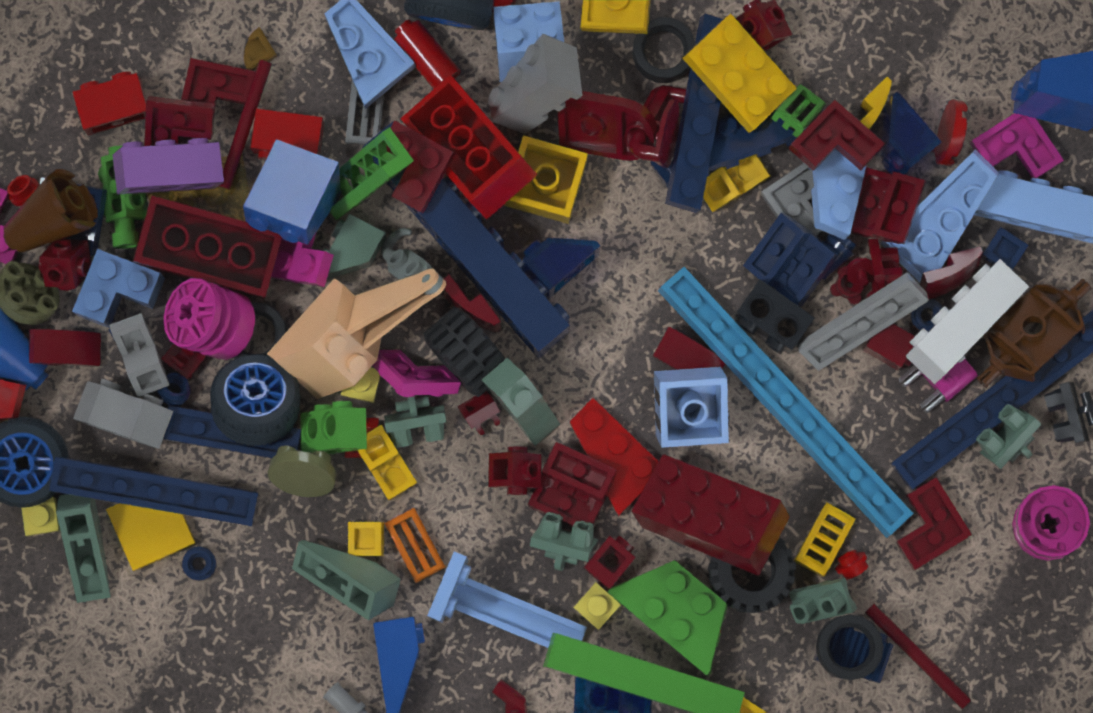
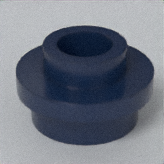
[910,299,943,332]
[156,373,191,406]
[182,547,216,581]

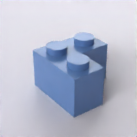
[72,249,165,328]

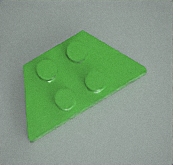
[608,560,728,677]

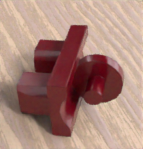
[846,239,903,294]

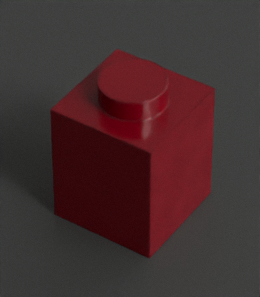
[863,324,915,371]

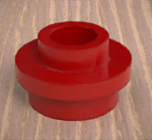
[7,175,40,206]
[835,550,869,580]

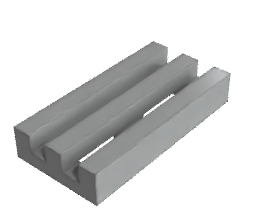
[345,80,385,145]

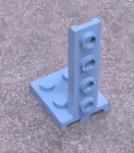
[427,551,587,648]

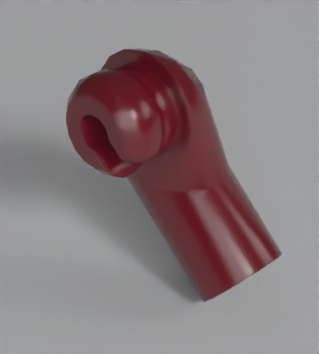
[492,679,527,713]

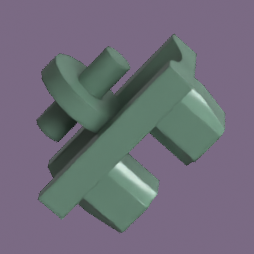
[384,396,446,448]
[976,404,1042,469]
[530,512,599,571]
[789,578,857,624]

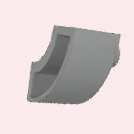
[73,379,173,449]

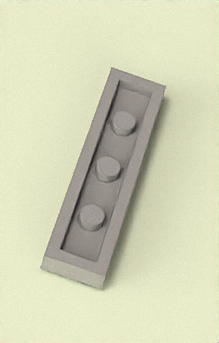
[797,272,929,371]

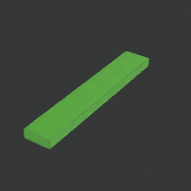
[543,633,745,713]

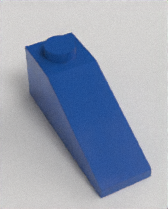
[373,617,425,713]

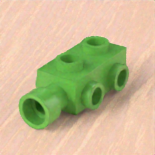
[98,146,148,249]

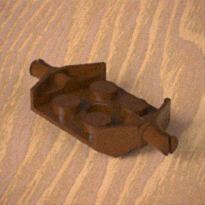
[977,279,1092,388]

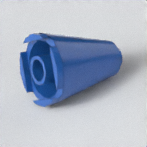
[0,308,49,391]

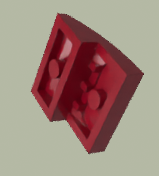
[851,167,926,244]
[442,274,501,333]
[527,442,617,527]

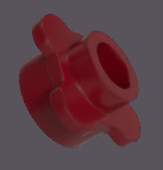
[830,266,869,305]

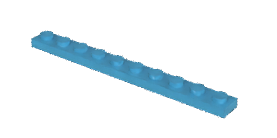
[658,267,914,538]

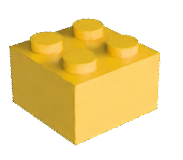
[505,135,588,224]

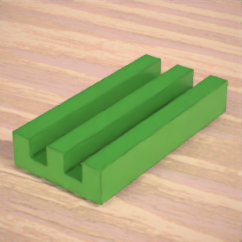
[771,84,826,138]

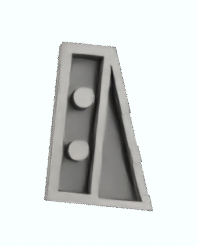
[488,34,583,134]

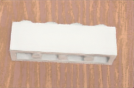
[906,259,1029,384]

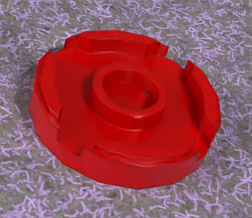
[935,99,968,167]

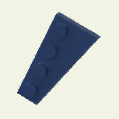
[650,110,796,189]

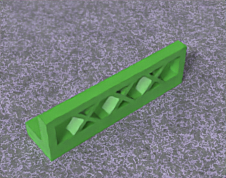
[330,127,414,220]

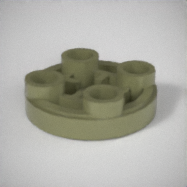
[0,261,60,325]
[268,445,337,497]

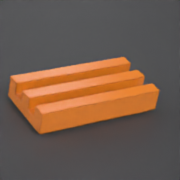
[384,508,446,583]

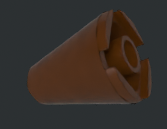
[3,169,98,253]

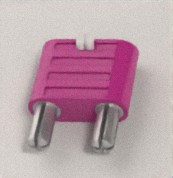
[899,356,978,413]

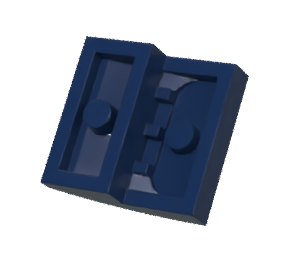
[743,213,840,307]

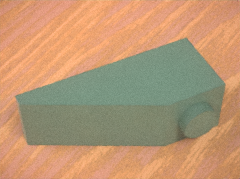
[482,358,560,446]
[56,494,111,603]
[292,540,401,620]

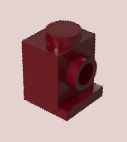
[583,536,636,590]

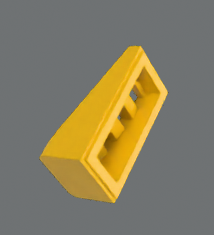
[793,502,856,577]

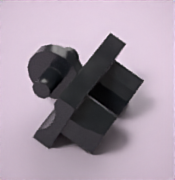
[1044,382,1093,443]

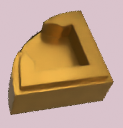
[244,27,277,71]

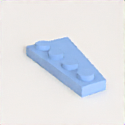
[880,149,999,282]

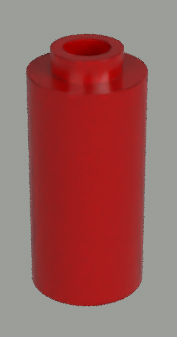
[394,19,461,89]

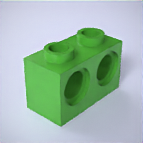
[301,401,367,454]

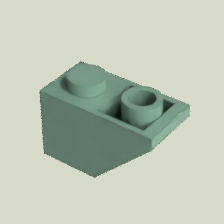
[323,214,386,279]

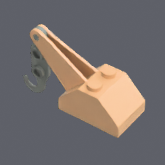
[267,228,446,399]

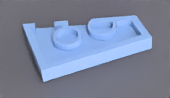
[324,0,415,109]
[809,149,866,240]

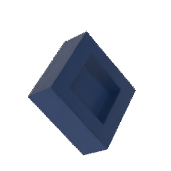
[982,227,1029,270]

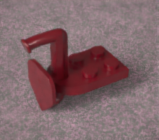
[558,85,686,168]

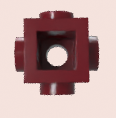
[735,0,793,51]
[39,239,91,291]
[488,446,541,495]

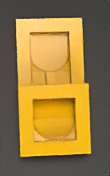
[860,77,892,130]
[703,154,771,212]
[358,425,417,500]

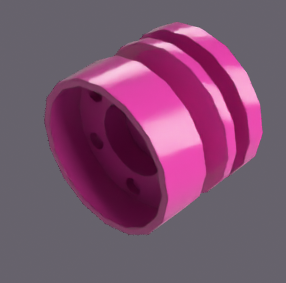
[163,278,255,360]
[1012,485,1090,561]

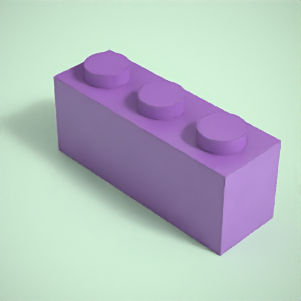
[113,138,224,195]

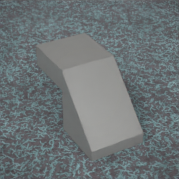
[109,313,169,397]

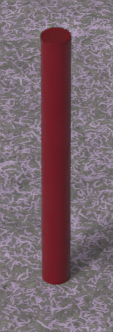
[218,60,272,190]
[865,603,971,709]

